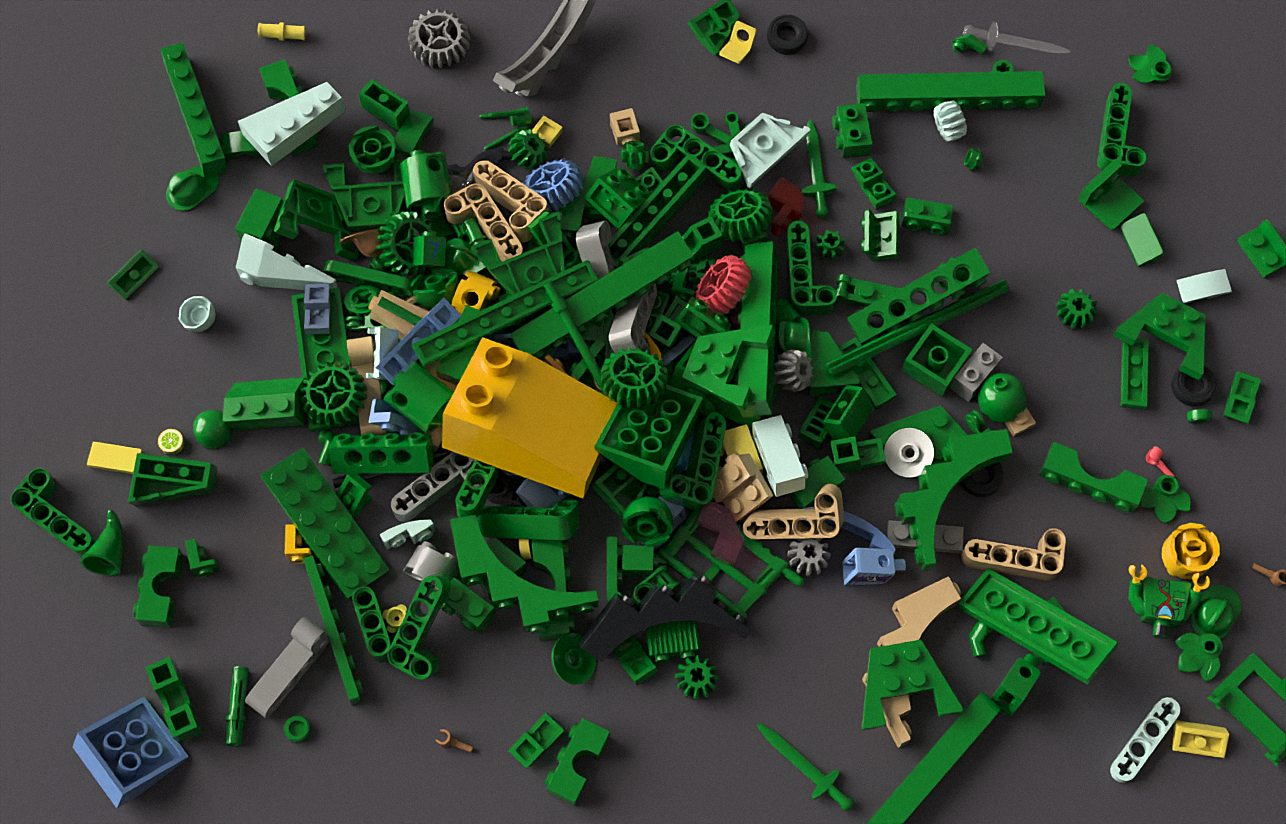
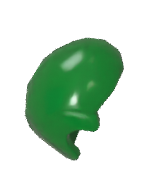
[193,410,232,449]

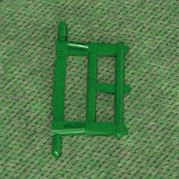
[657,495,804,619]

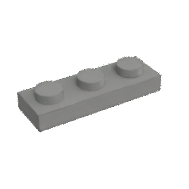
[887,520,964,554]

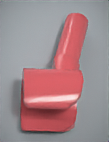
[1146,447,1174,477]

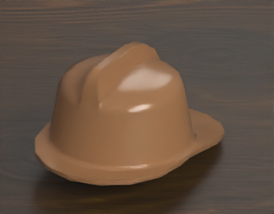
[339,229,383,258]

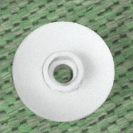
[884,428,934,477]

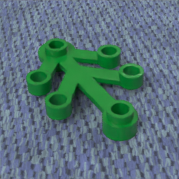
[691,111,750,172]

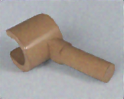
[1251,563,1286,587]
[436,729,473,753]

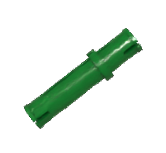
[225,666,249,747]

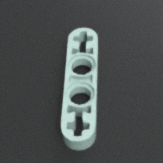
[1110,697,1180,783]

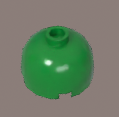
[348,126,397,174]
[411,266,460,310]
[977,372,1027,422]
[622,497,673,547]

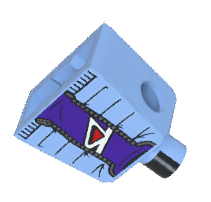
[842,548,906,586]

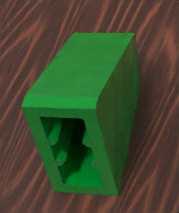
[807,330,860,396]

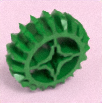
[708,188,773,242]
[376,211,438,276]
[600,346,668,409]
[300,361,367,428]

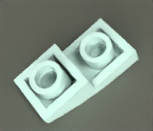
[1177,269,1232,304]
[380,520,435,549]

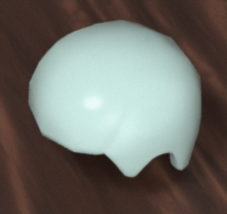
[178,296,216,332]

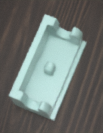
[366,327,399,380]

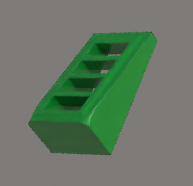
[798,396,834,449]

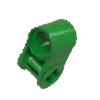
[633,565,681,607]

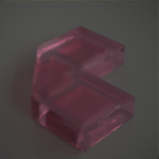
[696,501,744,565]

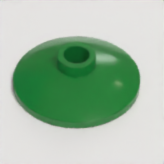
[552,633,596,685]

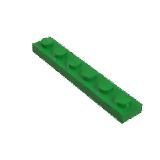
[303,555,364,706]

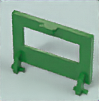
[1207,653,1286,766]

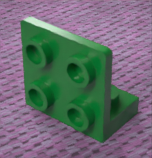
[1078,159,1144,231]
[584,166,651,229]

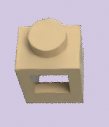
[610,108,640,148]

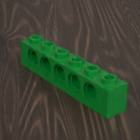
[846,248,990,345]

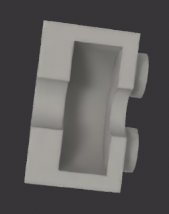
[402,541,460,590]

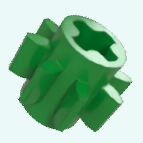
[621,141,649,169]
[815,229,845,260]

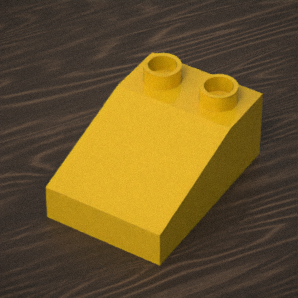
[442,337,618,498]

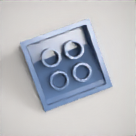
[73,697,189,808]

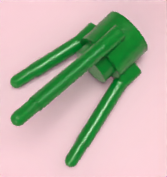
[479,107,532,151]

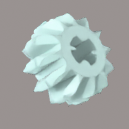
[933,101,967,141]

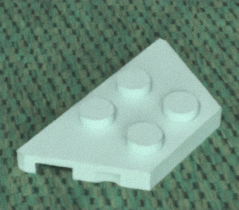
[730,113,811,188]

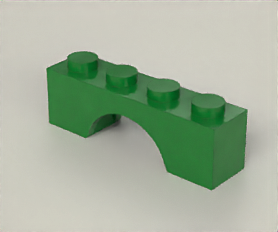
[259,59,319,156]
[628,216,723,262]
[1039,442,1148,513]
[532,539,575,642]

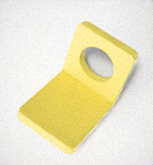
[719,21,757,64]

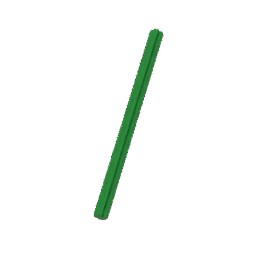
[825,280,1010,376]

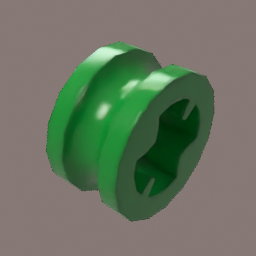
[992,60,1014,72]

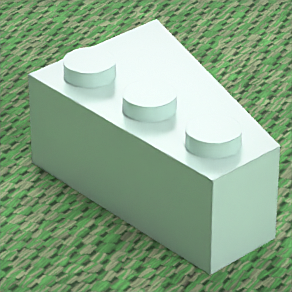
[752,415,808,497]

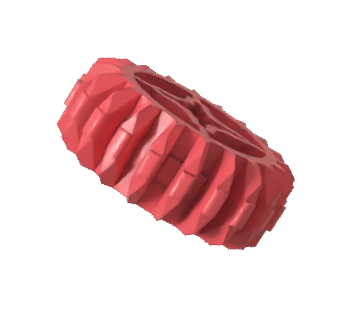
[695,254,752,314]

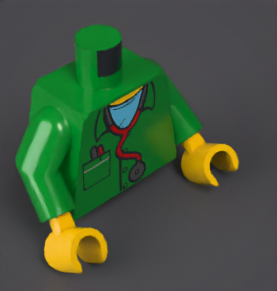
[1128,565,1210,639]

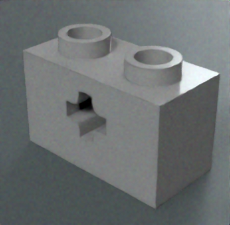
[949,343,1003,402]

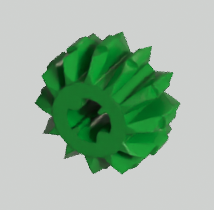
[508,129,549,171]
[1056,288,1098,330]
[675,655,719,700]

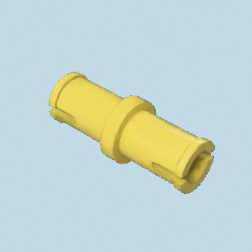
[258,22,306,41]

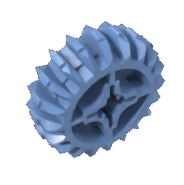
[522,158,585,213]

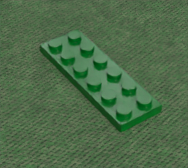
[291,288,359,432]
[260,448,389,600]
[958,568,1118,685]

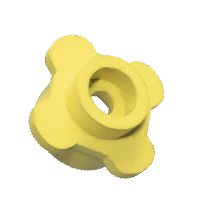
[382,604,407,633]

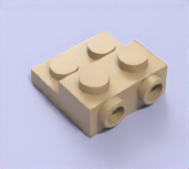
[713,453,774,523]

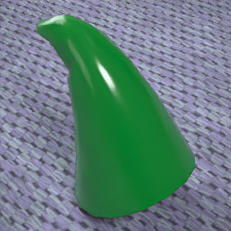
[80,510,123,576]

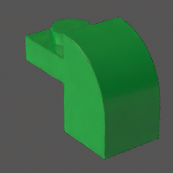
[649,297,687,349]
[831,436,886,473]

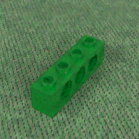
[328,432,435,474]

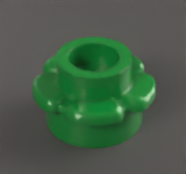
[964,148,984,171]

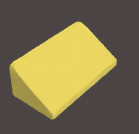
[1172,720,1229,758]

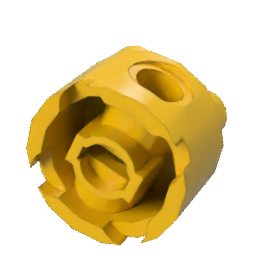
[451,270,501,314]
[1162,523,1220,580]

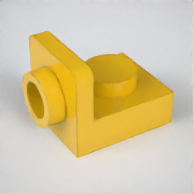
[285,524,314,564]

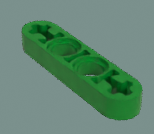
[322,260,413,297]

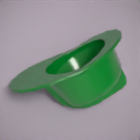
[166,166,219,211]
[445,238,486,275]
[776,318,812,358]
[1191,585,1241,639]

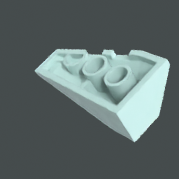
[236,234,338,290]

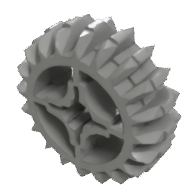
[408,8,470,68]

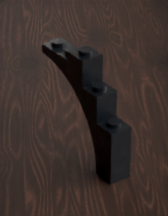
[579,573,751,662]

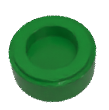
[1187,409,1213,424]
[284,716,311,743]

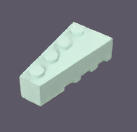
[238,82,346,166]

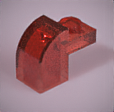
[768,177,804,237]

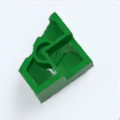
[687,0,740,56]

